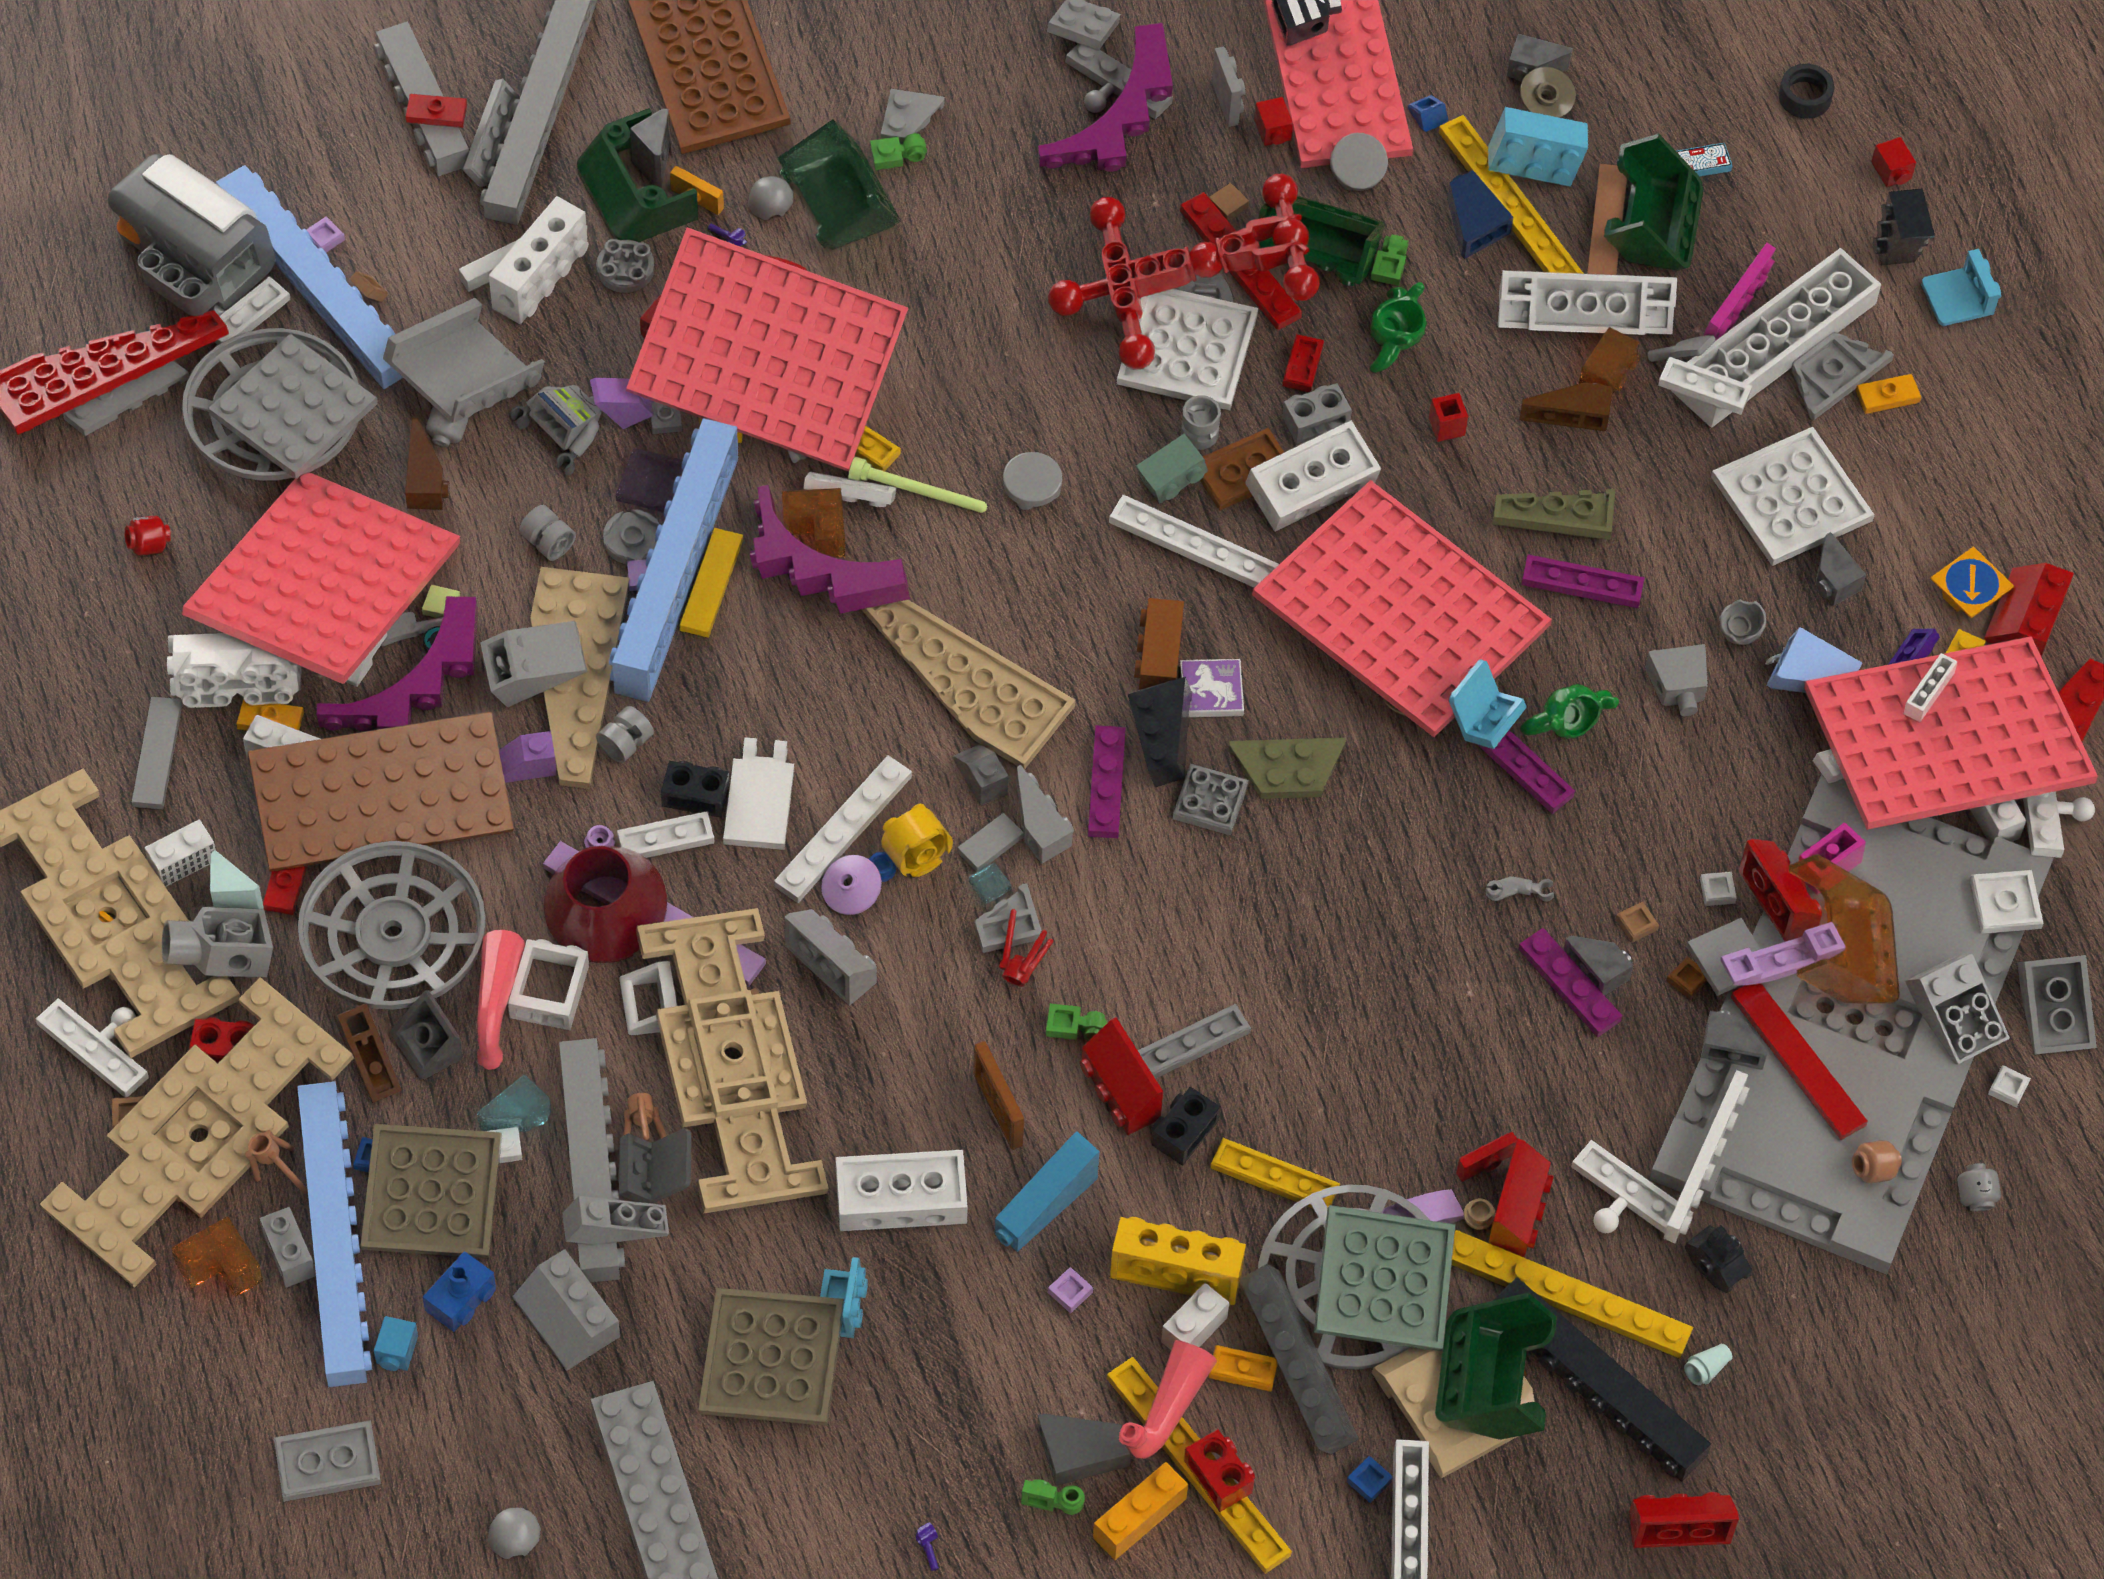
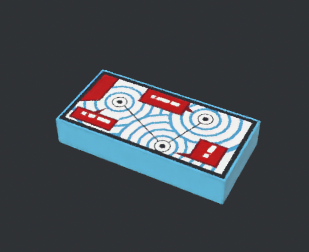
[1676,143,1732,177]

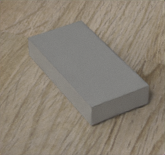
[957,813,1024,873]

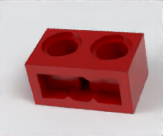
[189,1017,255,1063]
[1184,1429,1255,1512]

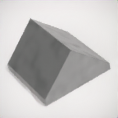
[630,108,670,188]
[390,991,463,1079]

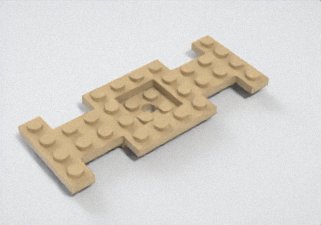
[0,768,240,1058]
[636,908,829,1213]
[40,977,354,1288]

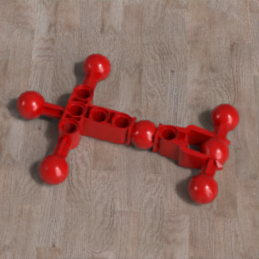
[1048,173,1320,370]

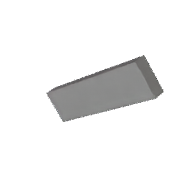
[463,79,519,187]
[132,697,183,810]
[1138,1004,1251,1079]

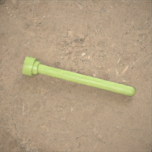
[848,456,987,513]

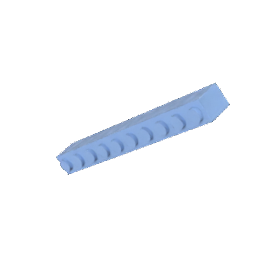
[216,165,403,389]
[297,1081,372,1387]

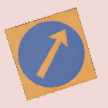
[1930,546,2014,618]

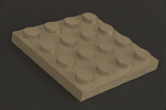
[361,1124,502,1258]
[698,1288,845,1426]

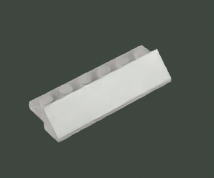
[1498,270,1677,335]

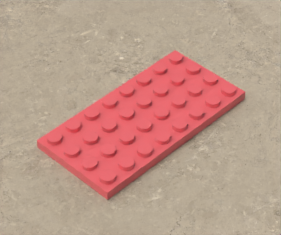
[1263,0,1413,168]

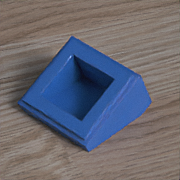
[1407,95,1448,132]

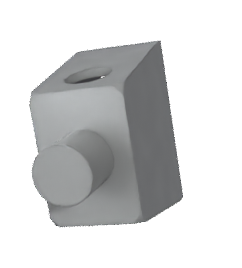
[1645,644,1707,716]

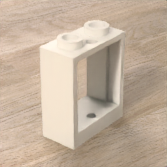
[508,939,589,1030]

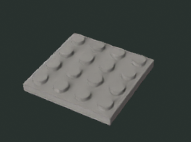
[208,334,378,479]

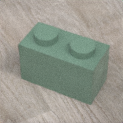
[1136,433,1208,504]

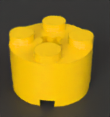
[881,804,953,877]

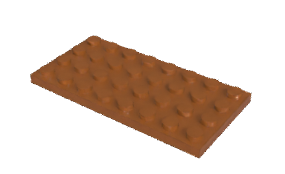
[627,0,791,154]
[248,712,514,872]

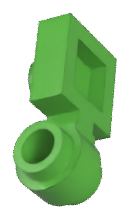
[870,133,927,170]
[1371,234,1409,286]
[1046,1003,1108,1041]
[1021,1479,1085,1515]

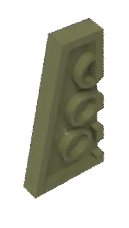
[1492,489,1616,540]

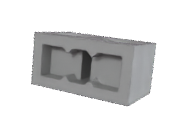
[1282,383,1352,445]
[259,1207,316,1288]

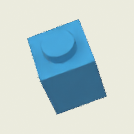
[374,1316,418,1371]

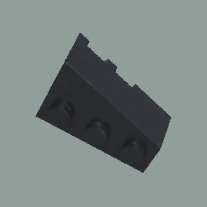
[1873,188,1935,266]
[1128,677,1192,787]

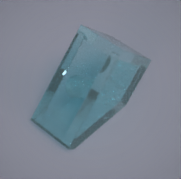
[477,1074,551,1132]

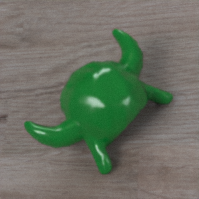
[1369,282,1427,373]
[1520,684,1619,739]

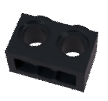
[661,760,730,818]
[1151,1087,1221,1166]

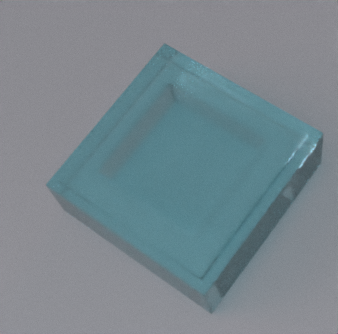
[969,862,1012,904]

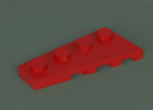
[2058,658,2104,743]

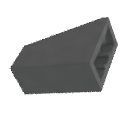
[1037,1414,1131,1486]

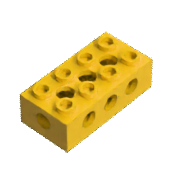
[1110,1217,1246,1305]

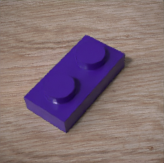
[1888,628,1940,665]

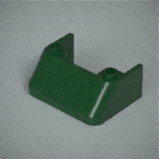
[577,108,698,242]

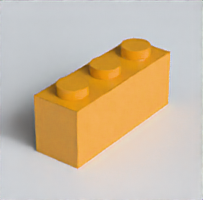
[1093,1462,1188,1560]

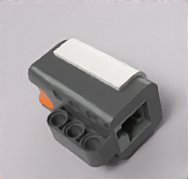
[108,154,276,316]

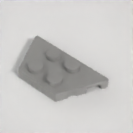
[1791,332,1894,421]

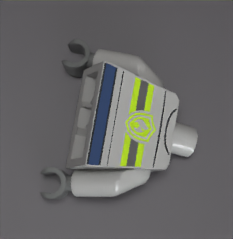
[511,385,602,475]

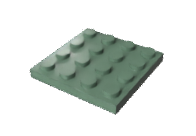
[1314,1205,1455,1351]

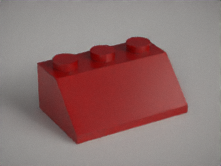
[1984,563,2074,657]
[1739,839,1822,942]
[1080,1017,1163,1135]
[1489,1138,1554,1258]
[1629,1492,1739,1548]

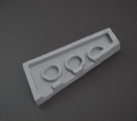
[63,361,190,436]

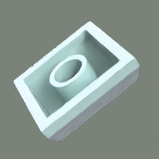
[210,850,264,909]

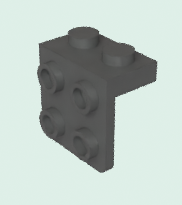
[619,1129,691,1204]

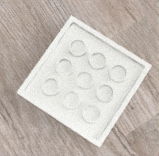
[1117,289,1258,410]
[1711,427,1874,566]

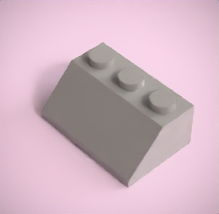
[785,909,877,1006]
[513,1249,620,1371]

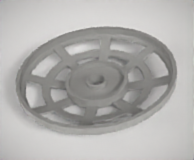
[182,328,358,481]
[298,841,486,1010]
[1258,1185,1430,1370]

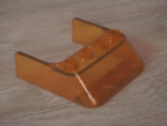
[1788,854,1900,1004]

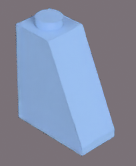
[1766,627,1862,693]

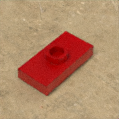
[405,94,467,128]
[1283,334,1324,392]
[263,866,307,915]
[1456,1132,1517,1182]

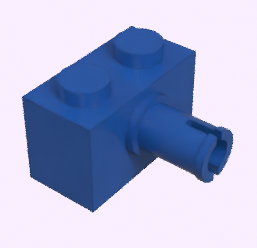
[422,1251,496,1332]

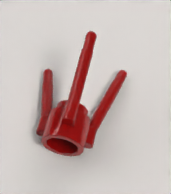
[999,909,1053,987]

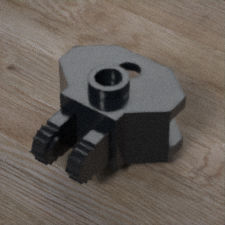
[1685,1225,1753,1294]

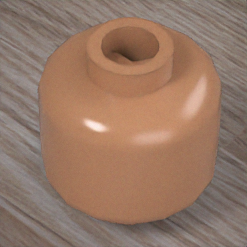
[1852,1140,1902,1183]

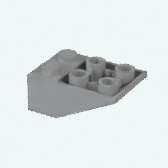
[480,621,587,707]
[1905,953,2010,1064]

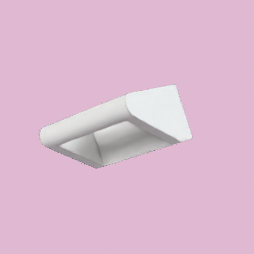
[619,961,677,1035]

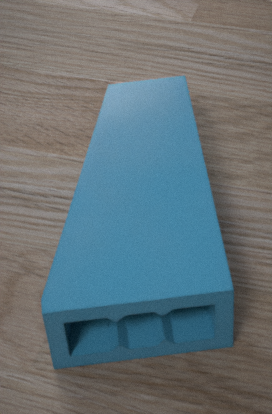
[995,1131,1100,1252]

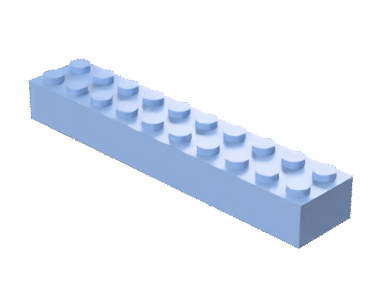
[609,418,738,702]

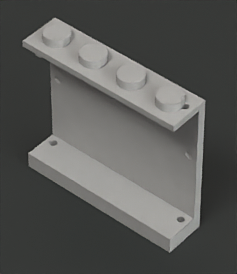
[383,298,545,423]

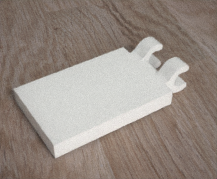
[723,737,794,850]

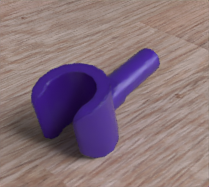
[708,223,747,247]
[916,1522,939,1571]

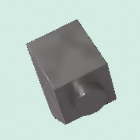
[1507,34,1573,81]
[1816,532,1866,606]
[953,744,1008,806]
[1564,936,1634,995]
[1701,1011,1768,1070]

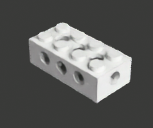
[489,196,589,325]
[1245,420,1381,532]
[836,1150,968,1231]

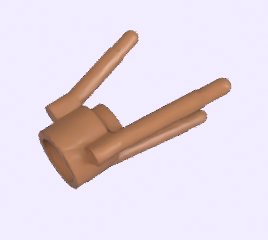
[623,1093,667,1140]
[245,1130,308,1194]

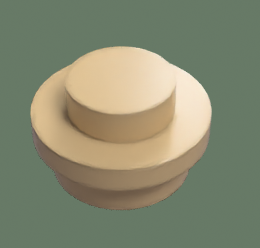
[1464,1198,1496,1230]

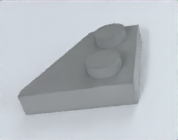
[881,89,945,144]
[975,883,1042,953]

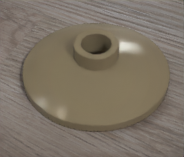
[1520,67,1576,118]

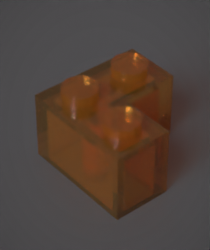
[781,488,845,558]
[171,1216,263,1297]

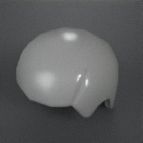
[748,176,793,220]
[1719,599,1766,645]
[488,1507,541,1559]

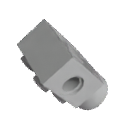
[162,907,273,978]

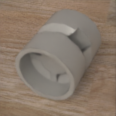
[1181,395,1221,450]
[519,505,576,561]
[596,706,654,763]

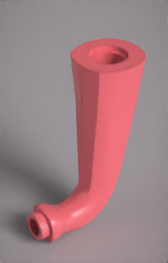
[477,930,525,1070]
[1119,1340,1217,1459]

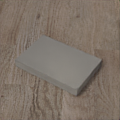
[274,1420,381,1502]

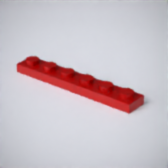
[1180,192,1302,331]

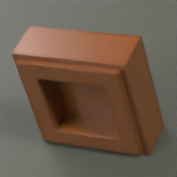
[1666,956,1708,1000]

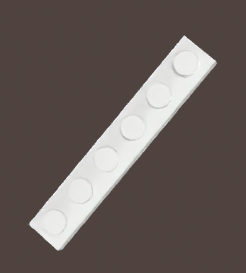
[1109,495,1279,588]
[774,755,912,903]
[1663,1070,1750,1243]

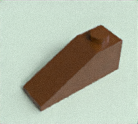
[1519,383,1613,431]
[405,418,450,510]
[333,1004,402,1103]

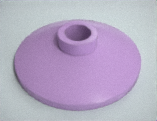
[821,855,882,915]

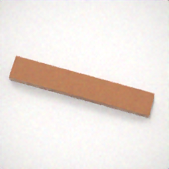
[1587,164,1627,275]

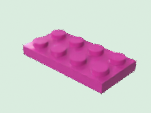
[1703,242,1776,341]

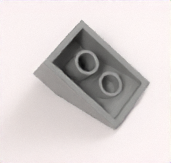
[2017,955,2097,1055]

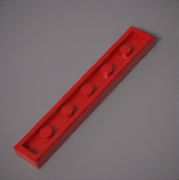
[1731,983,1868,1140]

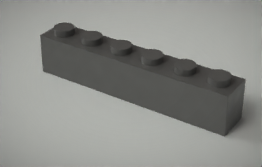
[1239,1264,1359,1454]

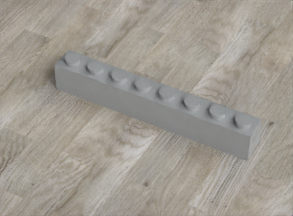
[559,1038,625,1282]

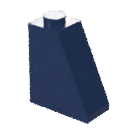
[1447,170,1513,259]

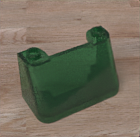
[778,119,901,250]

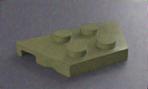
[1229,738,1346,799]

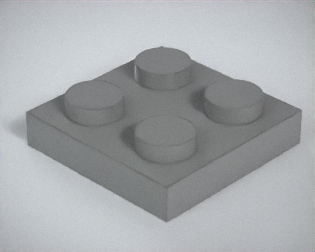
[1047,0,1121,51]

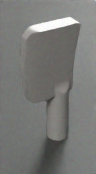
[1648,335,1716,362]
[381,612,443,646]

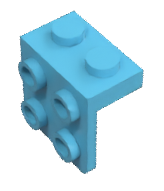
[1921,249,2001,326]
[1449,659,1527,749]
[820,1257,868,1338]

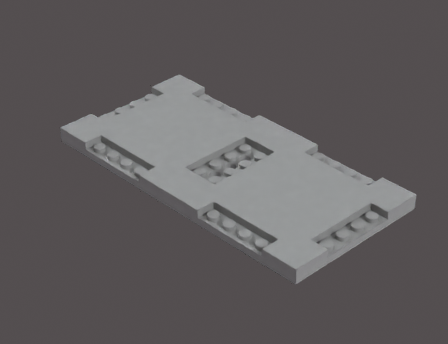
[1649,774,2053,1275]

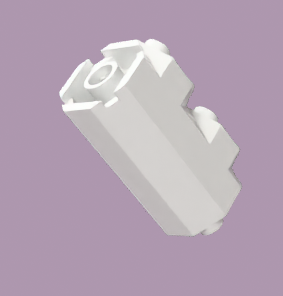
[167,633,301,708]

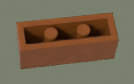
[1134,598,1184,690]

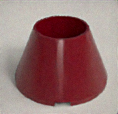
[544,846,668,963]

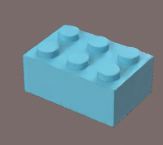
[1488,107,1588,187]

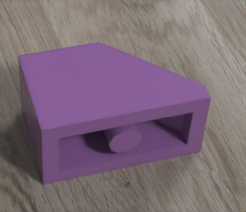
[590,378,654,429]
[499,731,557,783]

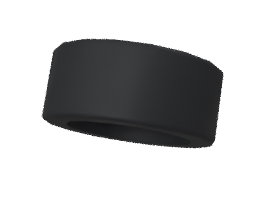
[1778,63,1835,119]

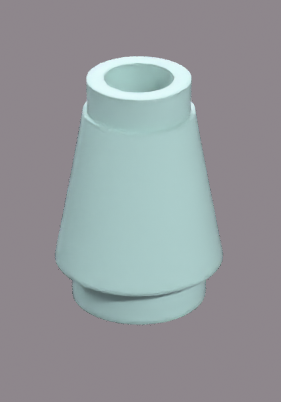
[1684,1344,1732,1385]

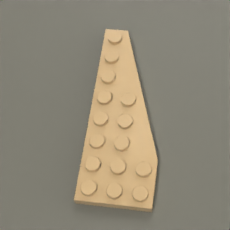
[530,567,630,789]
[861,600,1076,770]

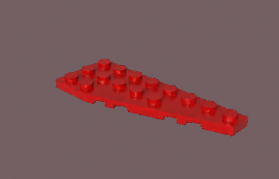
[0,310,229,435]

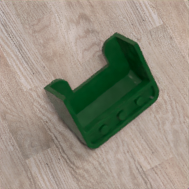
[1604,134,1703,271]
[1258,196,1385,286]
[1435,1293,1557,1440]

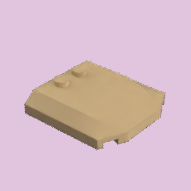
[1371,1329,1534,1478]

